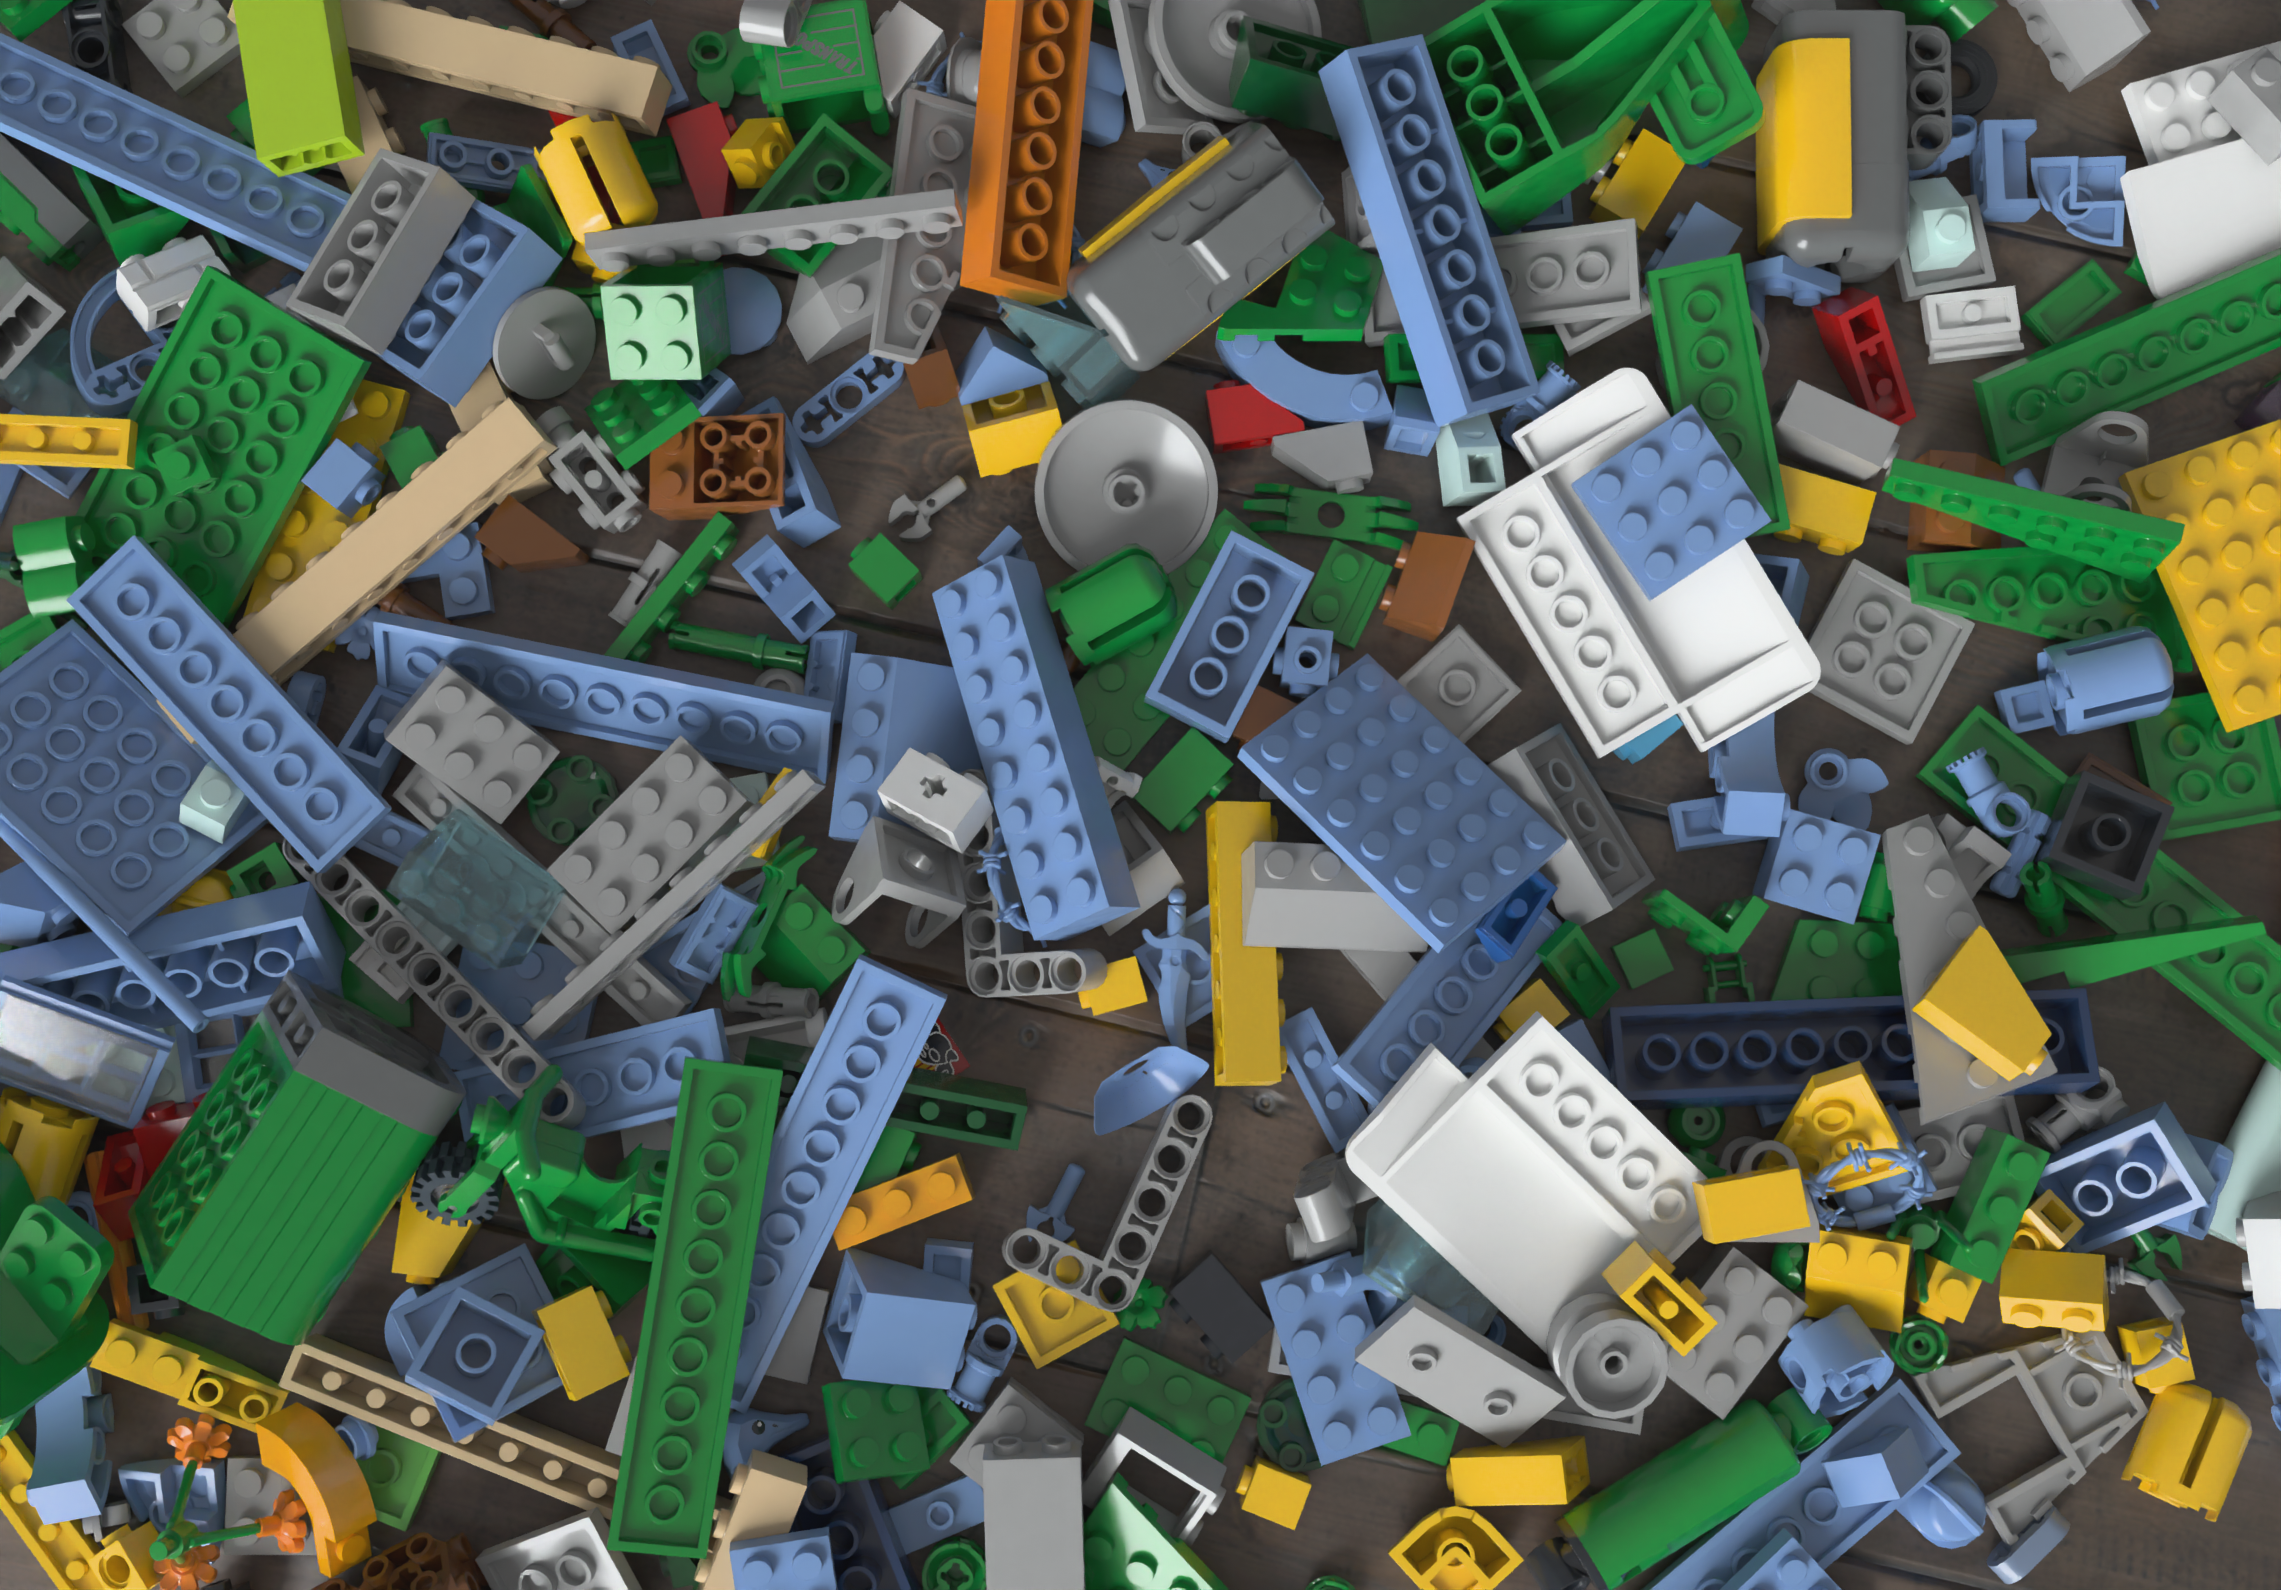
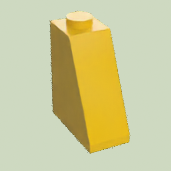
[1912,925,2051,1081]
[392,1173,508,1284]
[1446,1436,1590,1506]

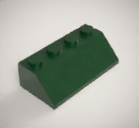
[1229,15,1354,141]

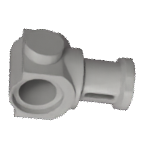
[2025,1066,2130,1154]

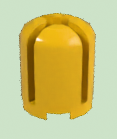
[534,113,658,247]
[0,1086,99,1206]
[2121,1382,2252,1522]

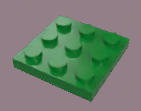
[2128,692,2281,841]

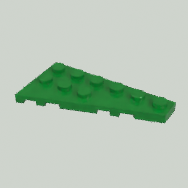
[1906,546,2193,673]

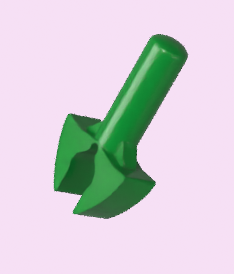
[2127,1228,2182,1281]

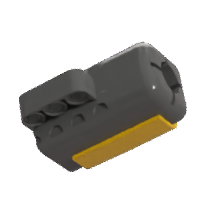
[1756,10,1952,283]
[1067,122,1336,372]

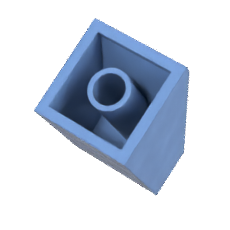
[823,1248,977,1390]

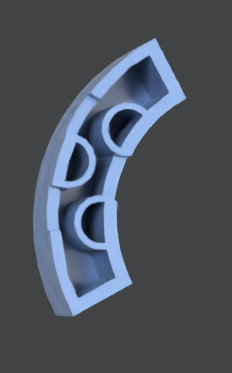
[1215,331,1393,431]
[1708,711,1790,837]
[26,1359,114,1525]

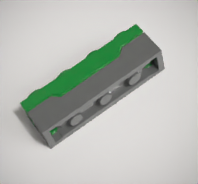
[0,131,105,272]

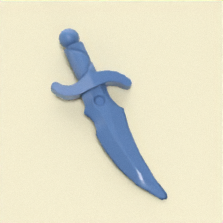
[1142,888,1208,1052]

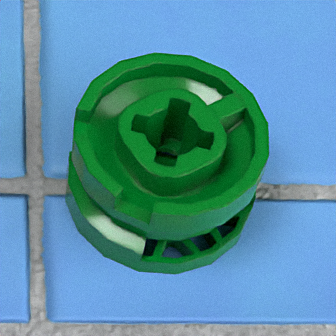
[922,1535,986,1590]

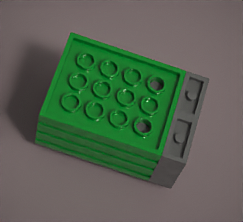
[128,970,467,1346]

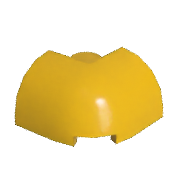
[1387,1506,1524,1590]

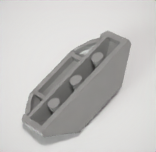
[786,236,962,364]

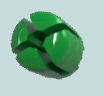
[1045,543,1178,667]

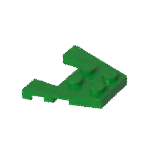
[1217,230,1384,341]
[1769,920,1903,1001]

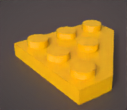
[1757,1061,1908,1199]

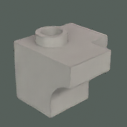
[1931,813,2012,899]

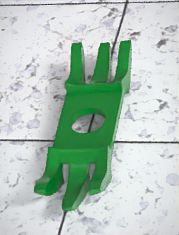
[1243,483,1419,551]
[721,835,818,1002]

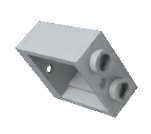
[1082,1407,1227,1547]

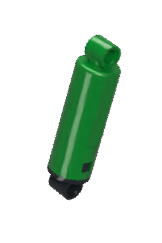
[1525,1387,1833,1590]

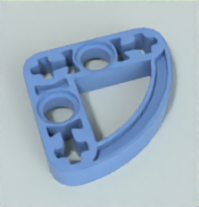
[70,267,179,416]

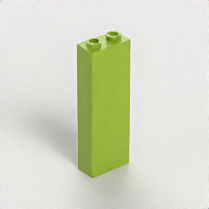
[233,0,365,177]

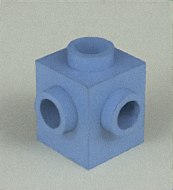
[1272,626,1339,698]

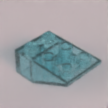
[996,295,1141,409]

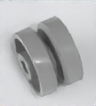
[1546,1292,1669,1419]

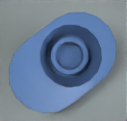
[1896,1461,1987,1549]

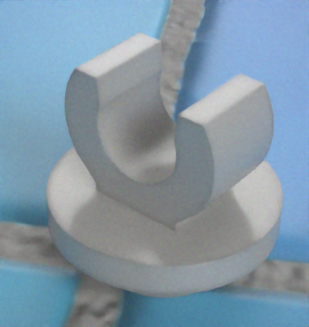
[82,1499,132,1542]

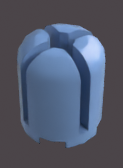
[2037,626,2174,736]

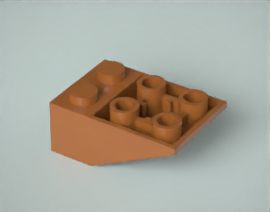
[649,413,786,521]

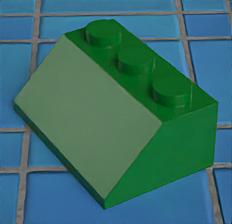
[741,113,893,278]

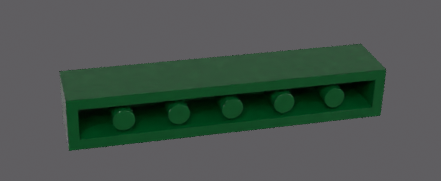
[744,1036,1028,1151]

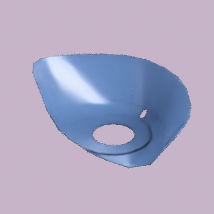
[1094,1046,1210,1136]

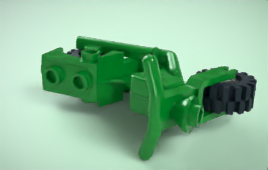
[410,1064,670,1262]

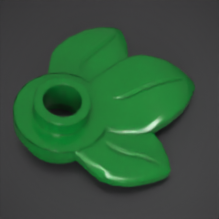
[687,28,762,110]

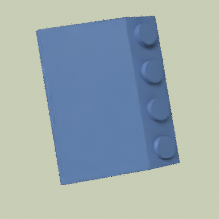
[370,199,563,408]
[829,652,982,843]

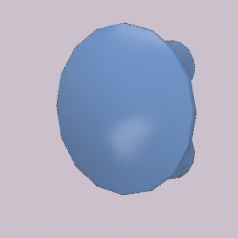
[723,267,782,355]

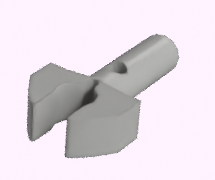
[888,475,967,542]

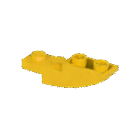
[90,1318,290,1433]

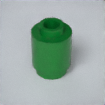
[1859,852,1895,922]

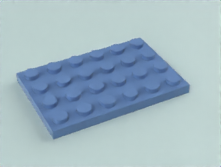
[0,619,269,938]
[1237,653,1567,954]

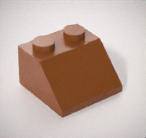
[1907,449,2005,553]
[1379,531,1476,642]

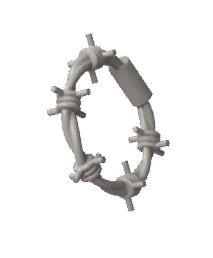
[2053,1258,2189,1390]

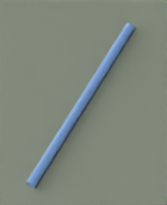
[0,818,209,1033]

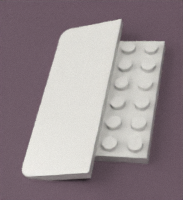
[2120,41,2281,300]
[1456,368,1821,759]
[1345,1011,1708,1354]

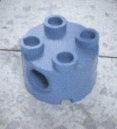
[1778,1305,1894,1418]

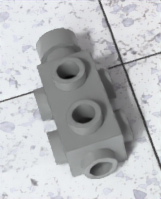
[536,406,649,534]

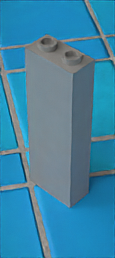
[982,1435,1086,1590]

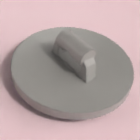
[493,287,596,400]

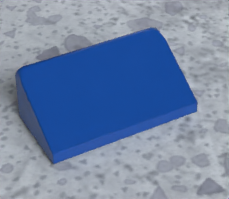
[1474,870,1558,963]

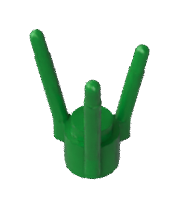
[1886,1203,1974,1303]

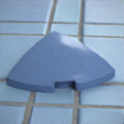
[2031,156,2126,247]
[118,1458,226,1564]

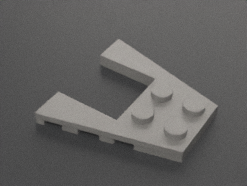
[1909,1330,2149,1546]

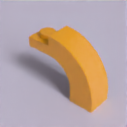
[255,1402,377,1579]

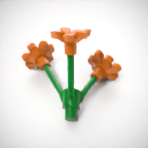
[149,1414,307,1590]

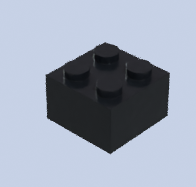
[2033,770,2175,900]

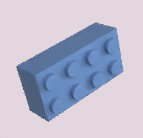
[1144,530,1315,744]

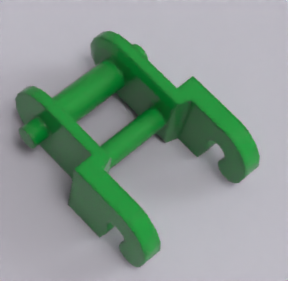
[1702,953,1755,1003]

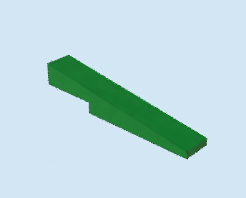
[2000,915,2267,989]

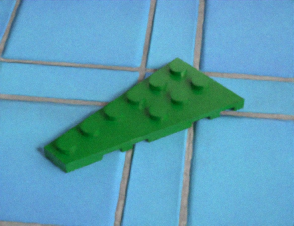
[1882,458,2185,583]
[1084,1471,1229,1590]

